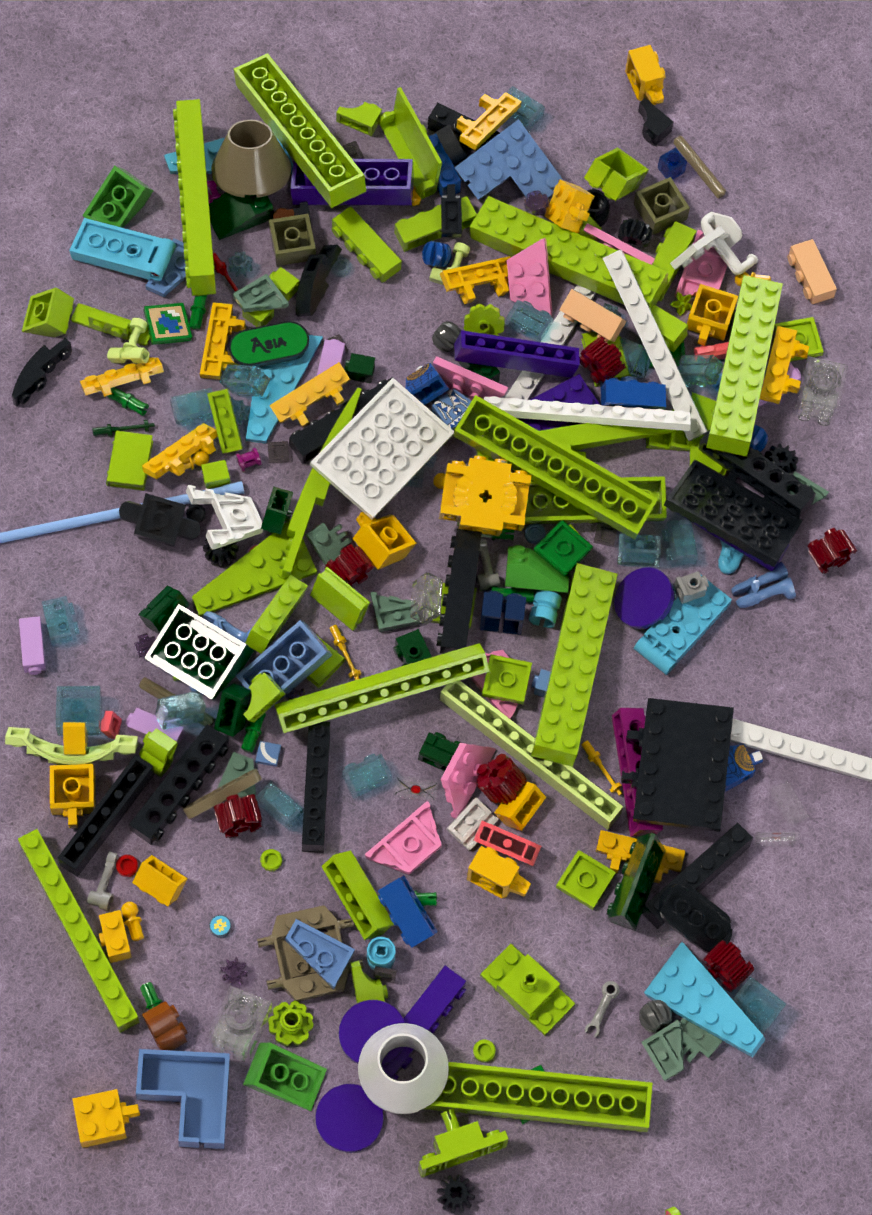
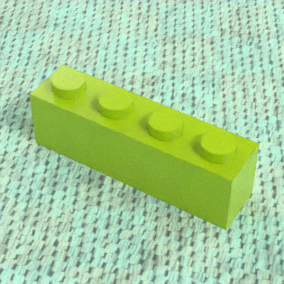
[394,196,477,252]
[331,206,402,283]
[652,221,697,302]
[245,575,308,654]
[321,850,394,940]

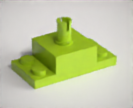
[480,943,575,1036]
[418,1109,508,1178]

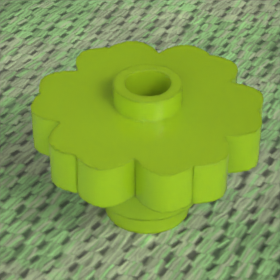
[464,304,505,336]
[268,1001,314,1047]

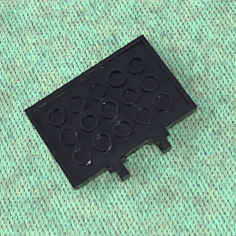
[664,460,803,567]
[621,698,734,832]

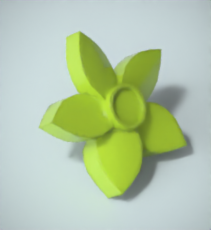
[670,292,692,316]

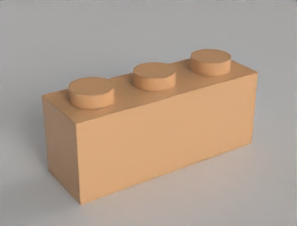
[787,239,837,305]
[560,289,627,342]

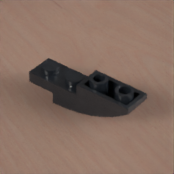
[296,244,342,317]
[12,338,72,407]

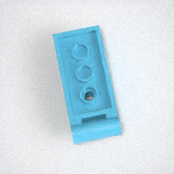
[69,218,176,281]
[633,574,732,675]

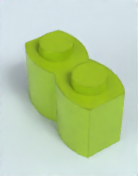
[139,728,178,777]

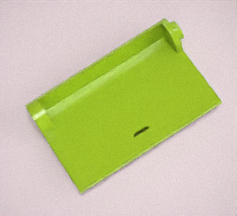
[378,87,442,199]

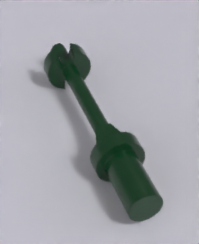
[92,419,155,436]

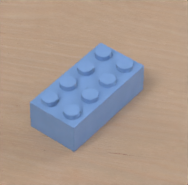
[236,620,332,711]

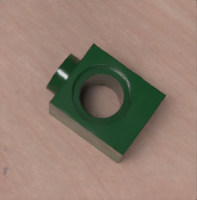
[344,353,375,383]

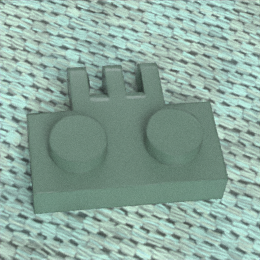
[305,523,351,565]
[680,1018,723,1063]

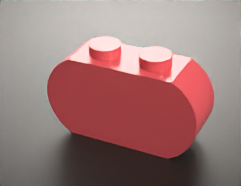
[473,821,542,866]

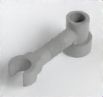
[477,537,500,591]
[87,851,119,911]
[585,981,620,1037]

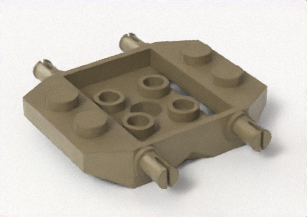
[257,905,364,1002]

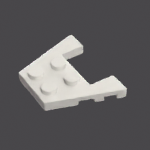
[186,485,263,550]

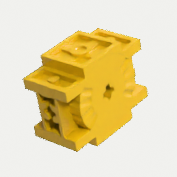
[439,456,531,536]

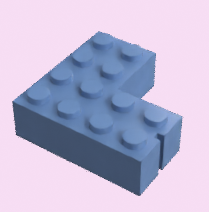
[455,119,563,209]
[136,1049,230,1149]

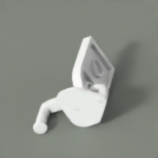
[670,212,758,275]

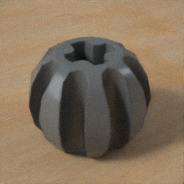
[432,321,461,352]
[639,1000,672,1033]

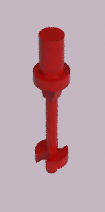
[213,253,239,292]

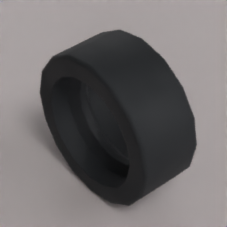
[436,125,468,164]

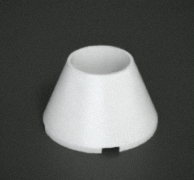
[358,1023,449,1114]

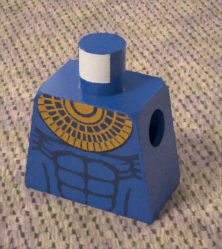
[405,363,449,405]
[725,744,763,792]

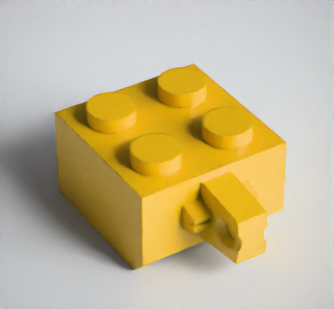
[625,45,666,105]
[544,179,595,233]
[687,284,738,346]
[353,512,416,570]
[50,764,96,829]
[467,846,531,898]
[72,1089,140,1148]

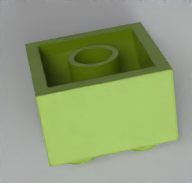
[21,287,74,338]

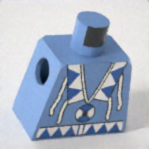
[432,389,471,431]

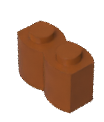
[142,1001,188,1051]

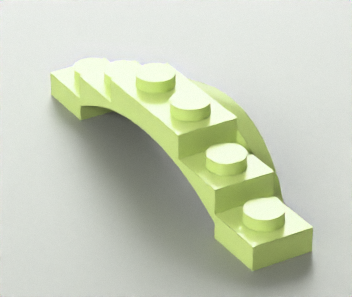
[5,727,138,765]

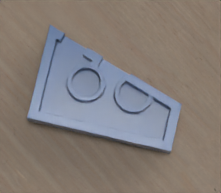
[146,238,186,297]
[285,919,355,990]

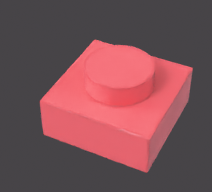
[100,711,122,739]

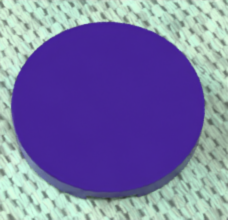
[614,567,674,629]
[339,1000,405,1067]
[316,1084,383,1152]

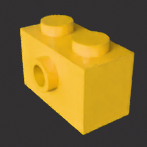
[494,782,546,831]
[132,855,188,906]
[99,910,132,963]

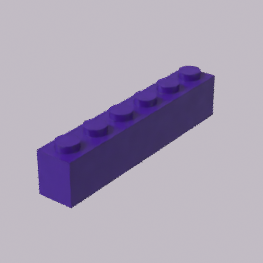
[454,330,580,378]
[382,965,467,1081]

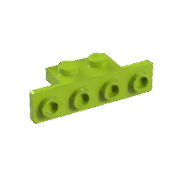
[71,303,150,346]

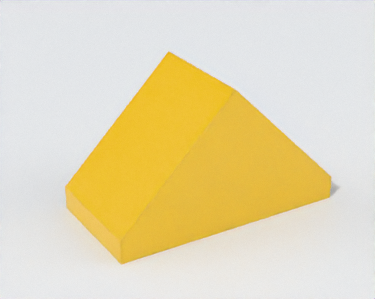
[63,722,88,755]

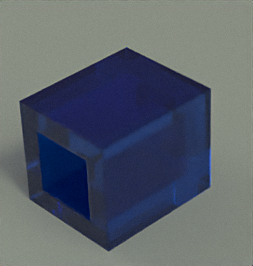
[657,147,687,180]

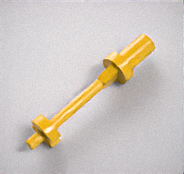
[329,625,362,680]
[581,740,622,796]

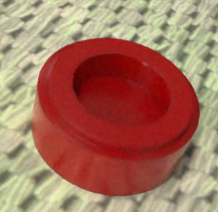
[116,855,138,877]

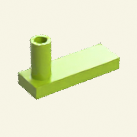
[207,388,243,454]

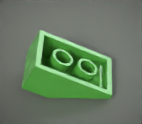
[83,165,154,228]
[505,545,569,593]
[243,1042,327,1111]

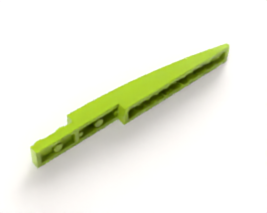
[279,388,362,578]
[475,423,678,461]

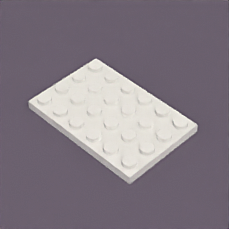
[310,378,454,520]

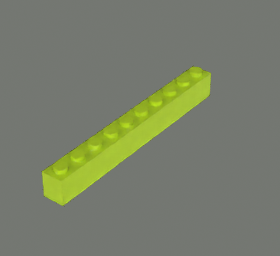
[274,643,490,733]
[18,829,140,1033]

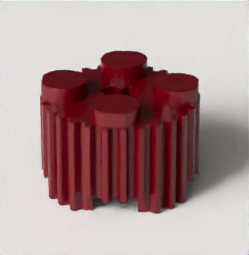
[579,336,626,384]
[808,528,857,574]
[324,544,375,587]
[476,754,527,805]
[214,794,262,838]
[702,940,754,992]

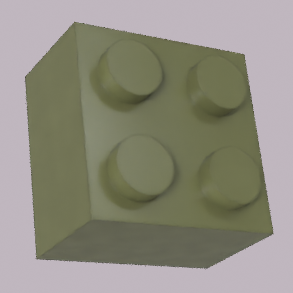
[634,177,690,235]
[269,214,316,266]

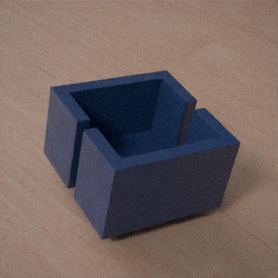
[480,591,527,635]

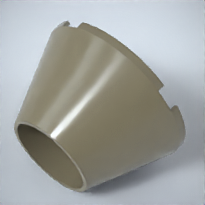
[211,120,291,198]

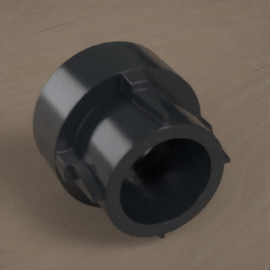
[587,188,610,227]

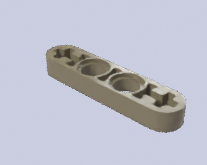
[183,769,262,819]

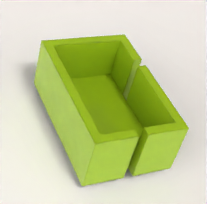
[584,147,649,201]

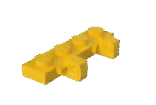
[456,92,522,151]
[440,256,511,304]
[200,302,246,380]
[760,326,809,404]
[80,357,164,397]
[269,362,351,428]
[142,423,218,480]
[596,830,685,884]

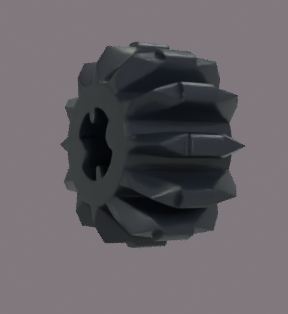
[618,218,653,249]
[764,443,798,474]
[203,538,239,567]
[437,1174,475,1214]

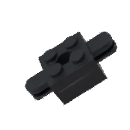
[119,493,201,547]

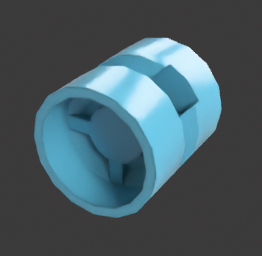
[529,590,562,628]
[367,937,396,972]

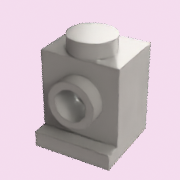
[674,571,709,604]

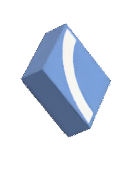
[256,741,281,767]

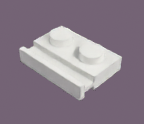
[446,797,498,851]

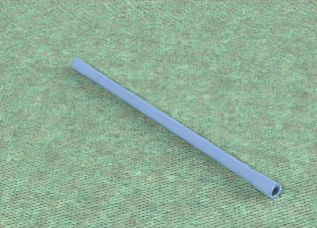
[0,481,244,543]

